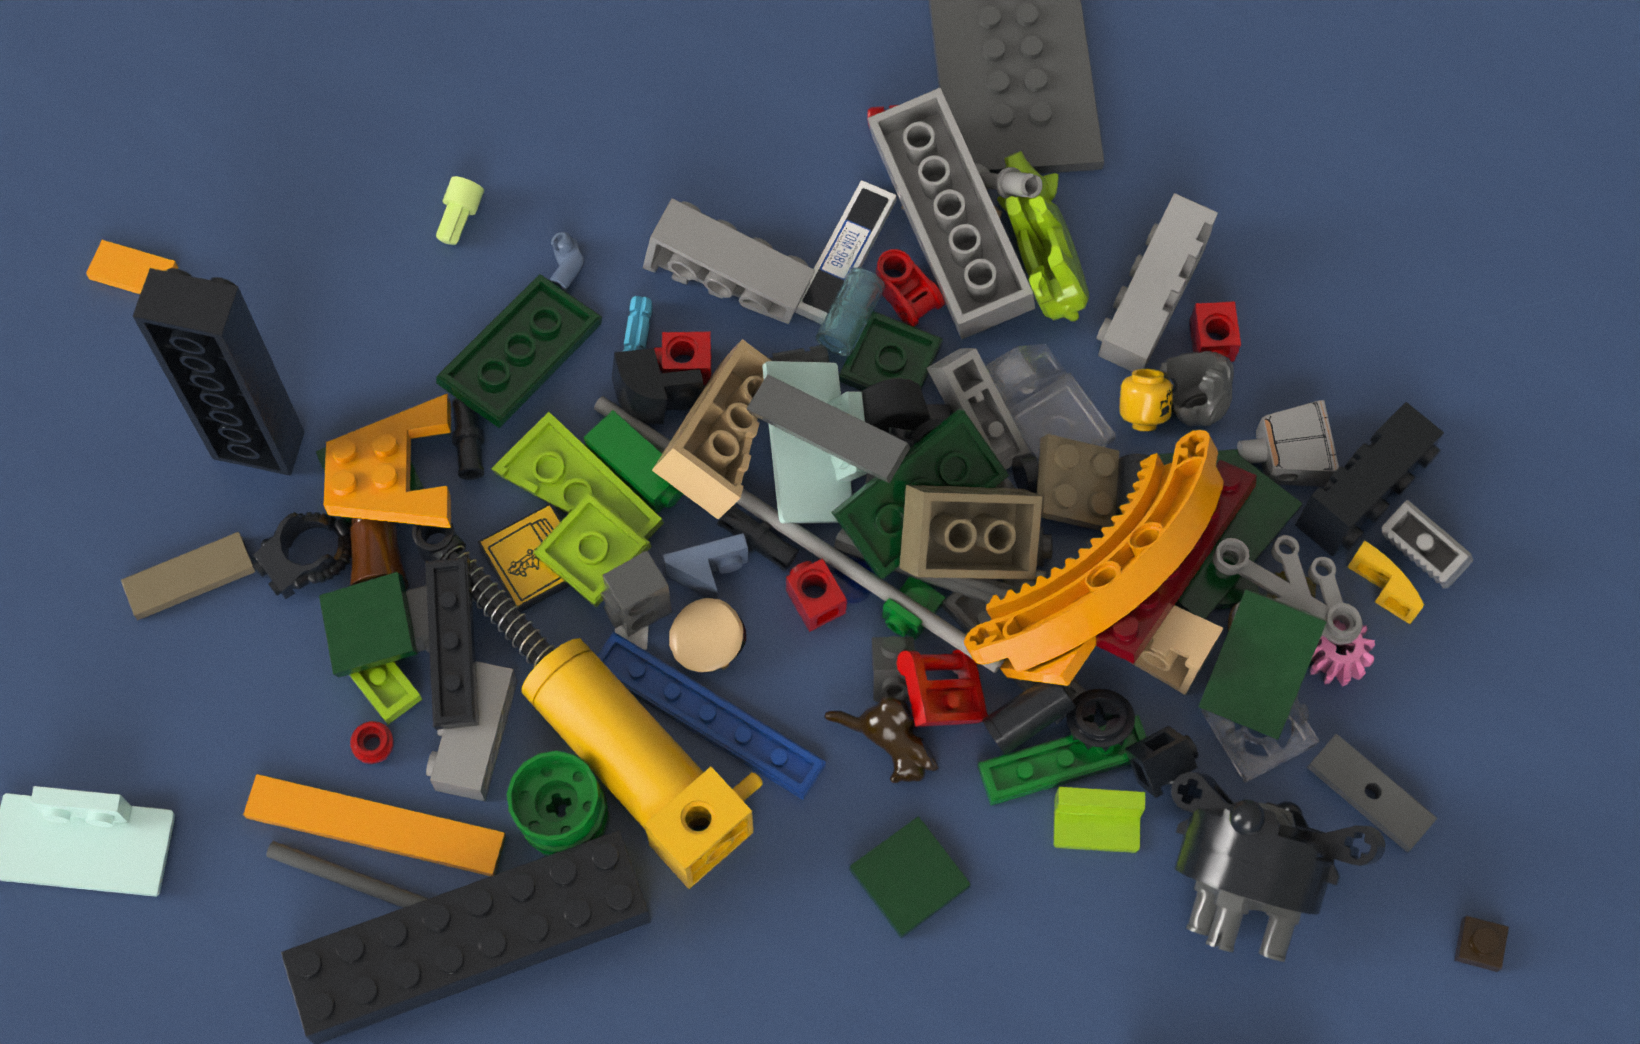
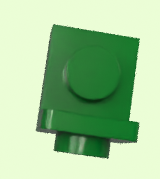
[882,577,945,640]

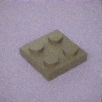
[1037,434,1120,531]

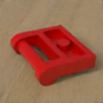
[897,649,988,727]

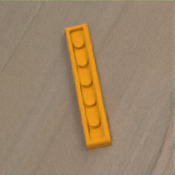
[243,774,506,876]

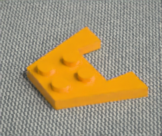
[323,394,451,528]

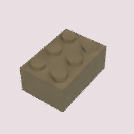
[899,485,1043,579]

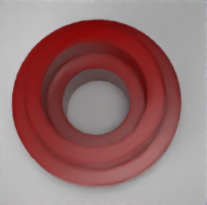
[350,721,394,764]

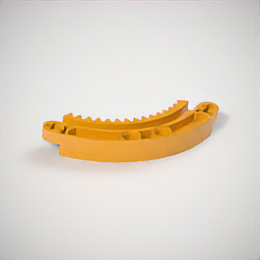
[964,430,1224,672]

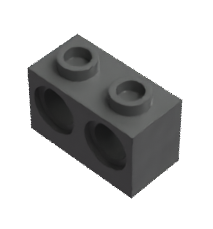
[601,550,672,637]

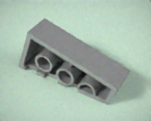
[1096,193,1218,372]
[643,198,815,324]

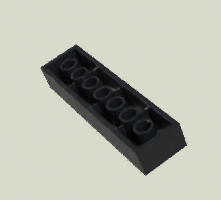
[133,268,305,476]
[281,830,651,1044]

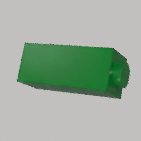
[584,410,683,514]

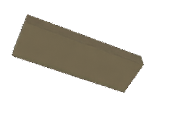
[121,532,256,620]

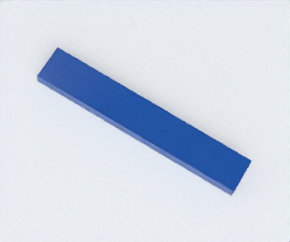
[597,631,826,800]

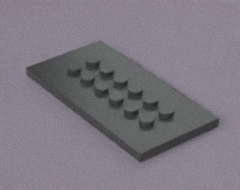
[928,0,1104,174]

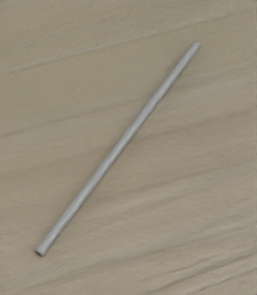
[594,396,1004,673]

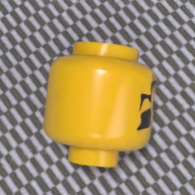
[1119,369,1174,431]

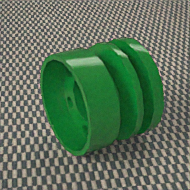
[507,751,609,856]

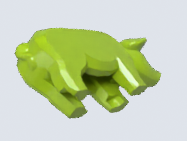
[997,151,1090,322]

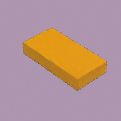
[86,240,178,294]

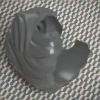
[1160,351,1234,427]

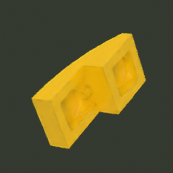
[1347,540,1424,624]

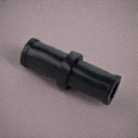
[451,398,485,480]
[717,504,799,572]

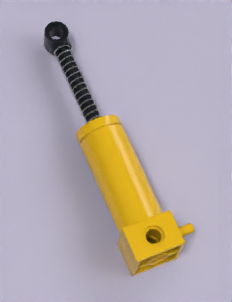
[412,522,763,889]

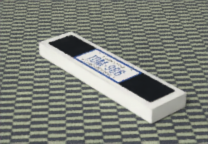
[795,180,897,328]

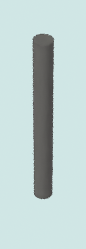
[266,841,429,908]

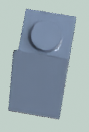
[663,533,749,599]

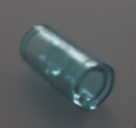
[816,267,885,356]

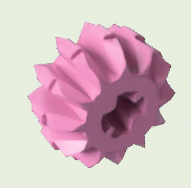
[1309,620,1375,687]

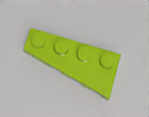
[491,412,664,540]

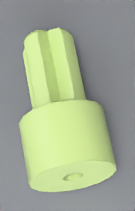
[436,176,485,245]

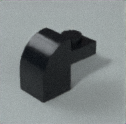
[612,348,704,424]

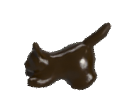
[824,697,939,783]

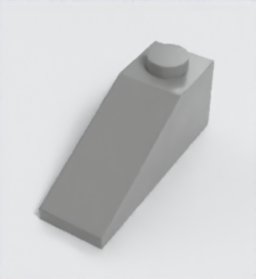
[927,348,1030,470]

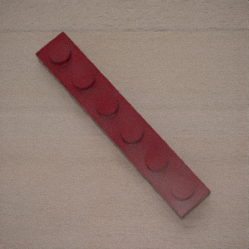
[1096,460,1257,664]

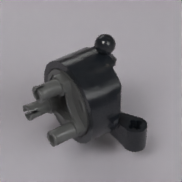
[1171,772,1386,962]

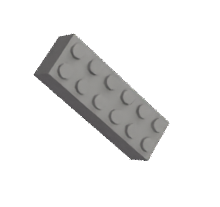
[867,88,1035,340]

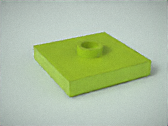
[533,492,652,608]

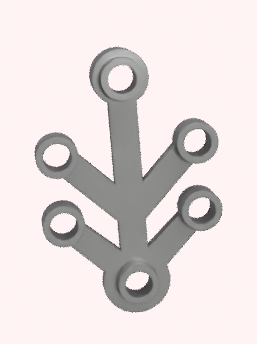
[1213,535,1362,645]

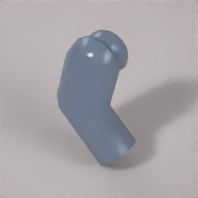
[550,232,584,291]

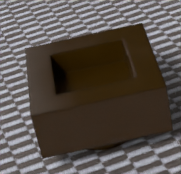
[1454,916,1509,972]

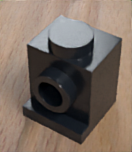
[1125,726,1199,798]

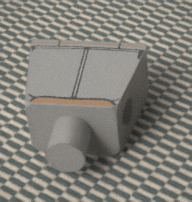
[1237,400,1339,487]

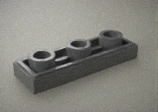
[1307,734,1437,853]

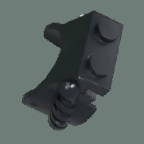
[253,512,352,599]

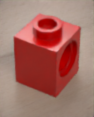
[1189,301,1241,362]
[654,332,712,385]
[786,558,847,632]

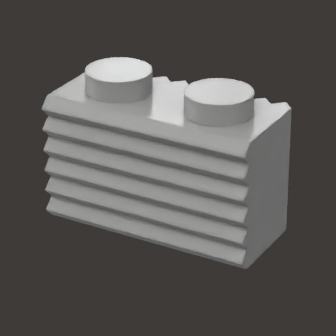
[1382,500,1473,589]

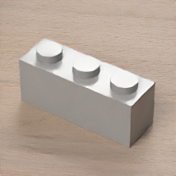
[426,661,517,801]

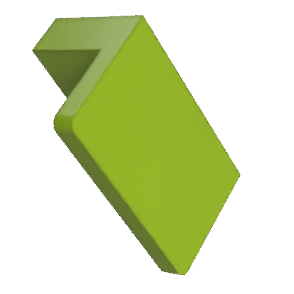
[1053,787,1145,853]

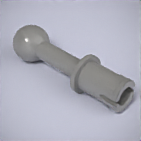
[975,163,1042,199]

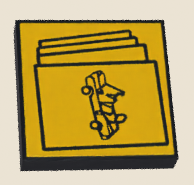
[478,503,570,612]

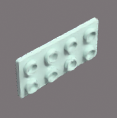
[762,361,867,524]
[0,786,175,897]

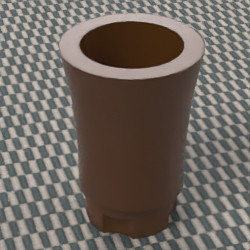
[350,518,409,590]

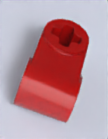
[875,249,945,327]

